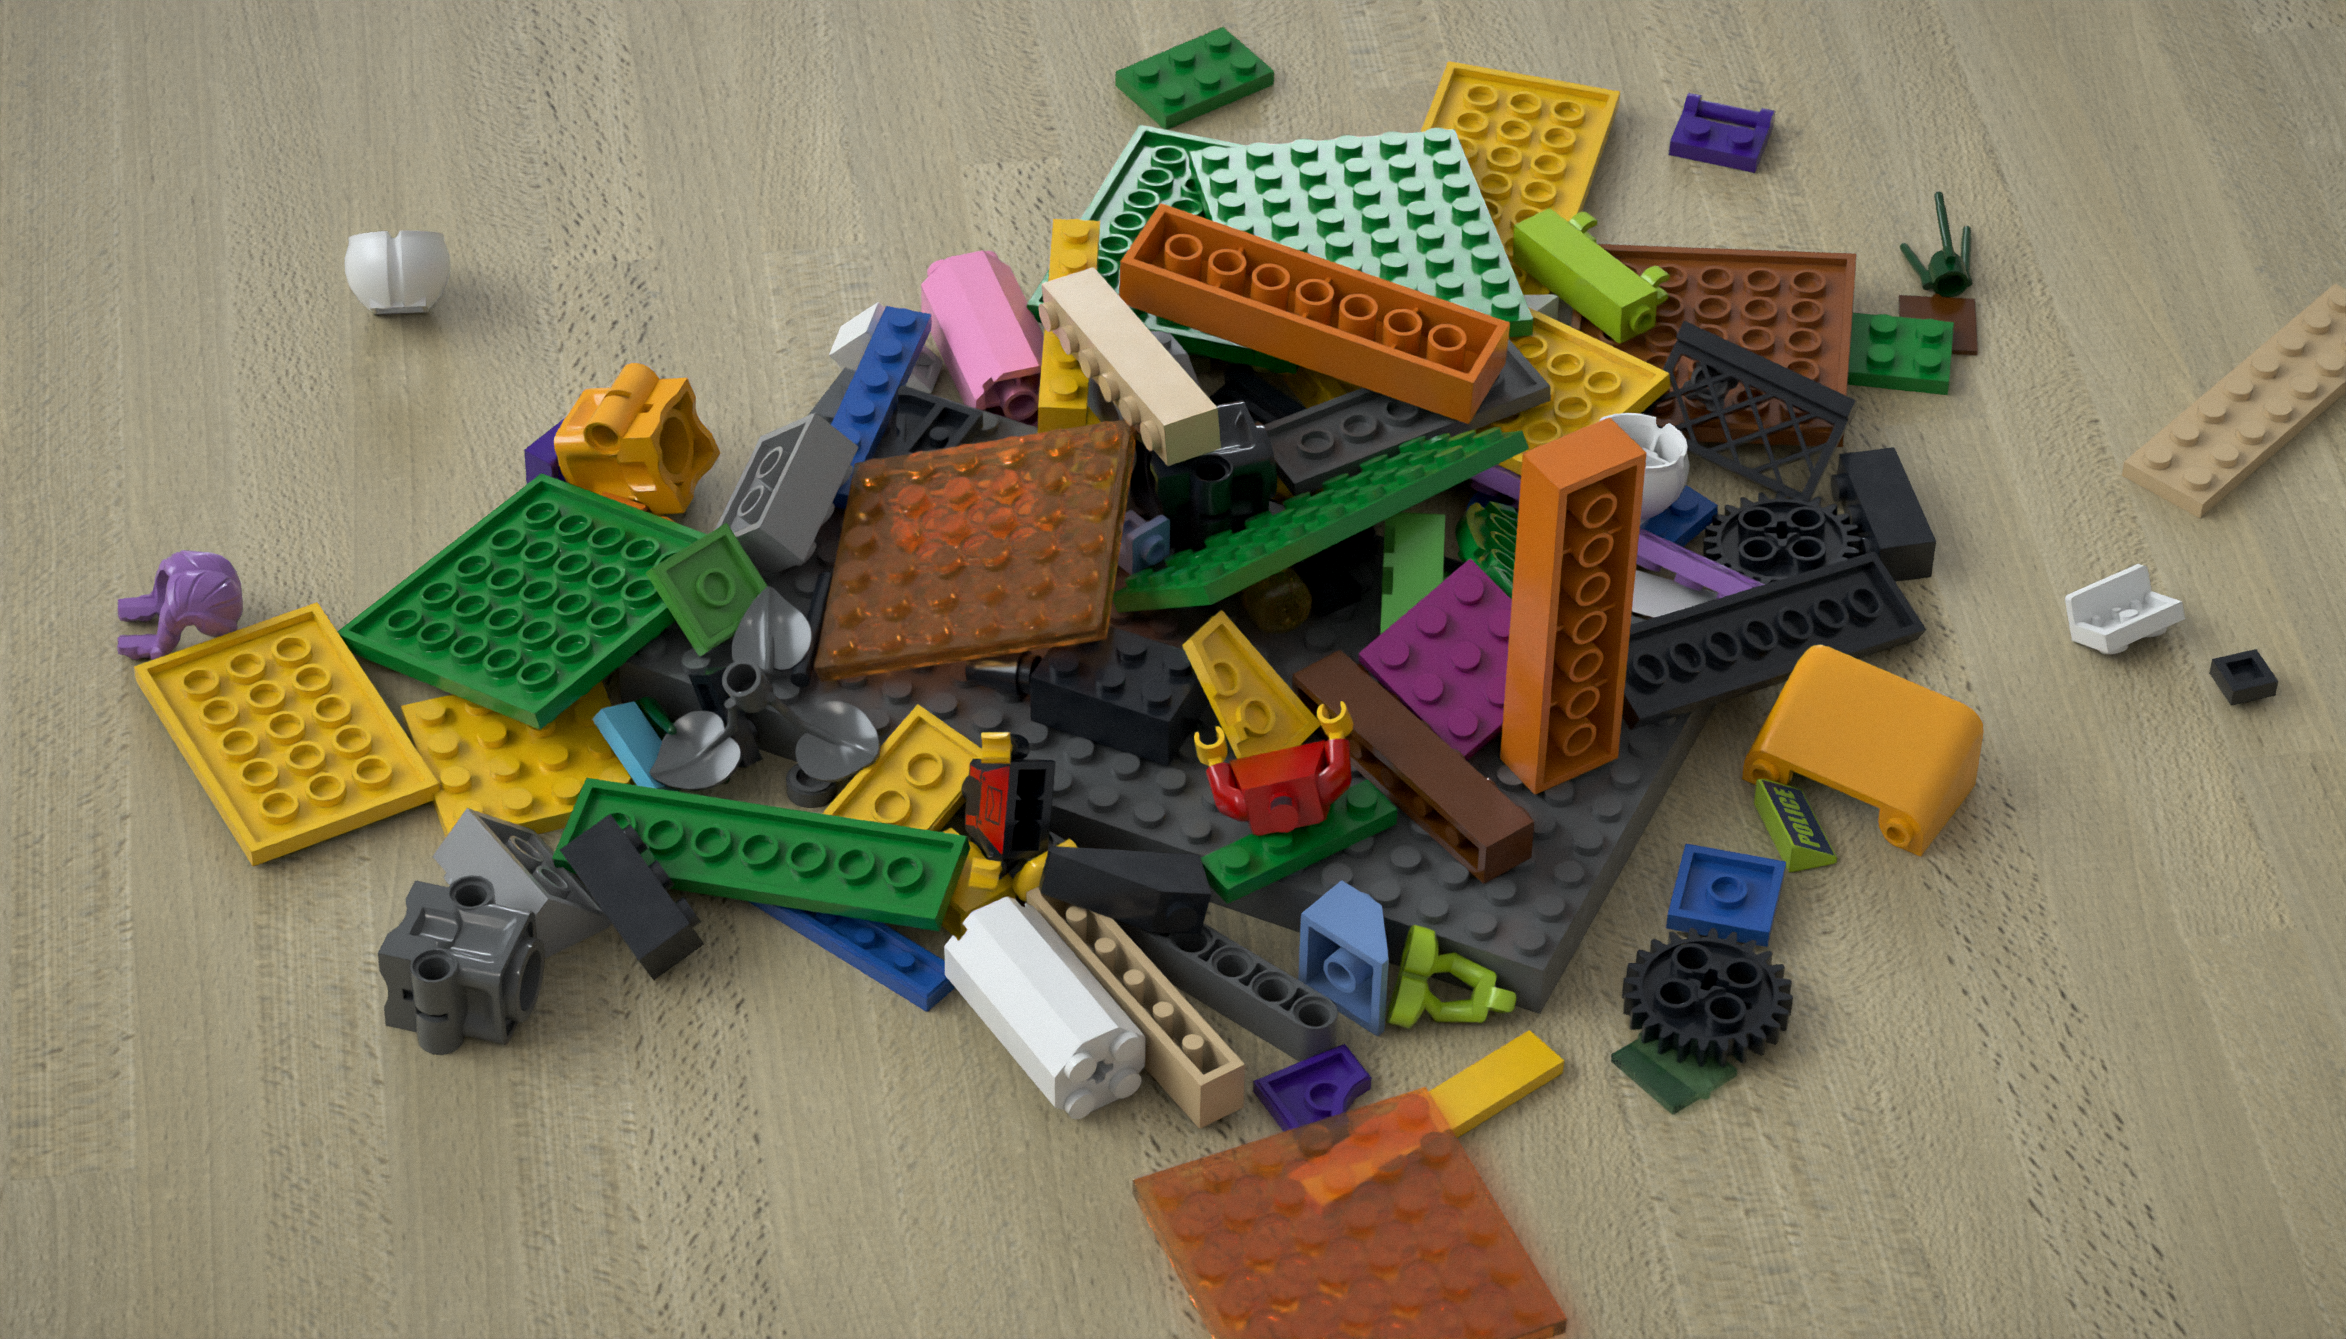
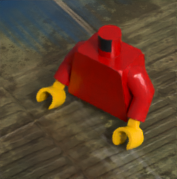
[1194,701,1354,836]

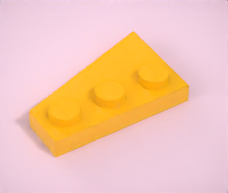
[1182,610,1321,759]

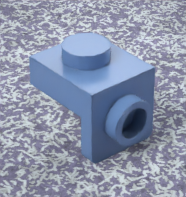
[1094,510,1170,575]

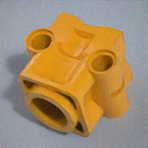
[554,363,720,516]

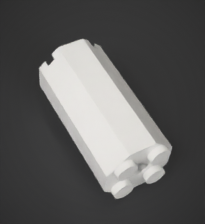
[944,896,1145,1119]

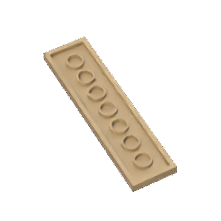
[2122,284,2346,518]

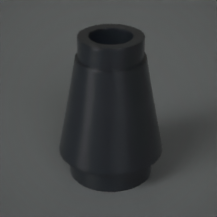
[965,649,1042,699]

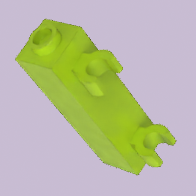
[1513,208,1670,344]

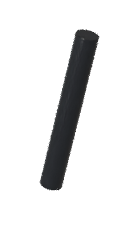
[790,572,837,687]

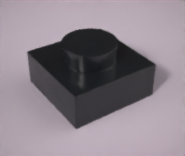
[2209,649,2278,706]

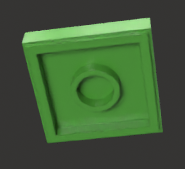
[646,523,767,657]

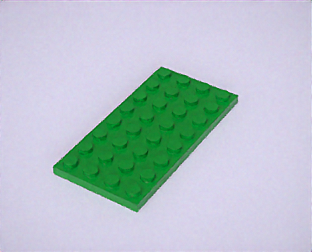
[1110,427,1529,612]

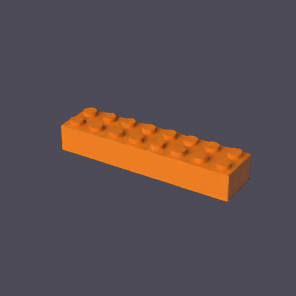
[1119,203,1510,424]
[1500,417,1647,795]

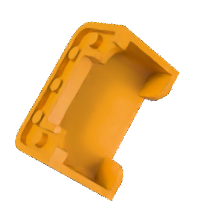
[1742,645,1984,857]

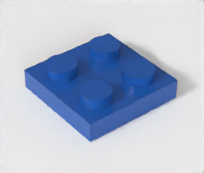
[1666,844,1786,947]

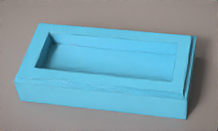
[592,701,679,791]

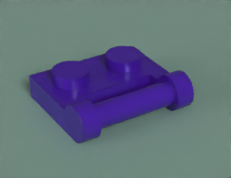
[1669,93,1776,173]

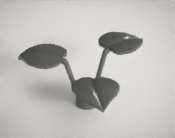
[649,586,880,791]

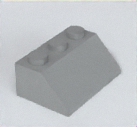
[715,412,858,573]
[432,808,612,958]

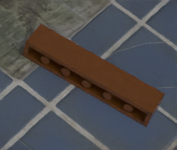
[1292,650,1534,884]

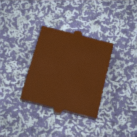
[1899,294,1978,356]

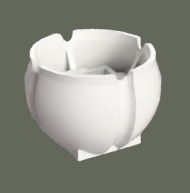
[345,230,450,315]
[1600,413,1690,525]

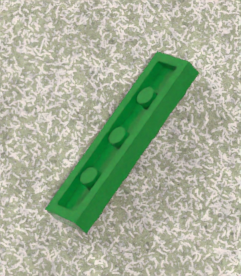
[1201,779,1398,904]

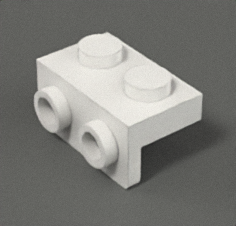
[2065,564,2185,654]

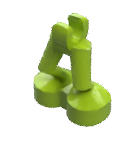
[1386,924,1516,1029]

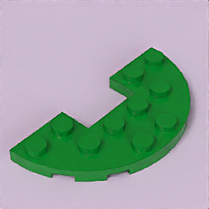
[1455,502,1518,600]

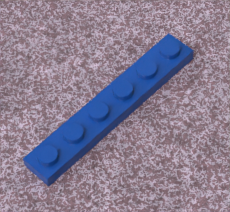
[831,306,932,510]

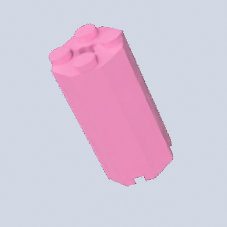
[921,250,1044,428]

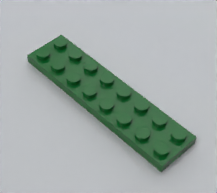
[552,778,971,931]

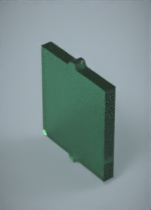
[1611,1032,1738,1115]

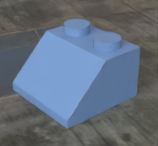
[1298,880,1389,1037]

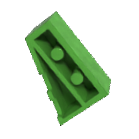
[1378,512,1452,687]

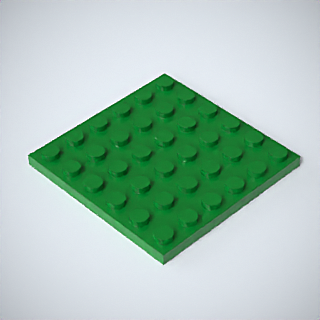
[337,473,707,730]

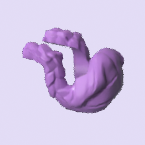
[117,550,243,660]

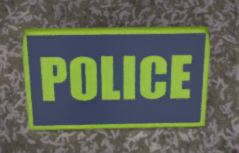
[1754,779,1837,873]

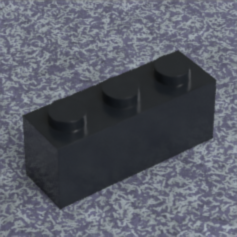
[1831,447,1936,582]
[560,814,704,981]

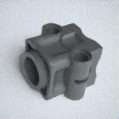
[378,875,545,1055]

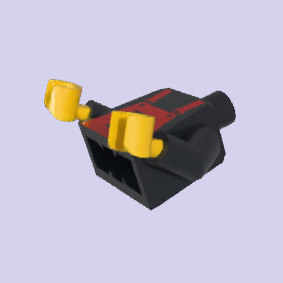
[962,732,1056,892]

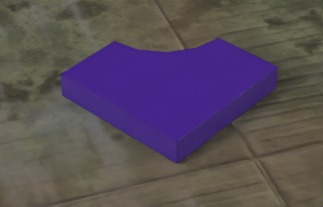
[1253,1044,1371,1161]

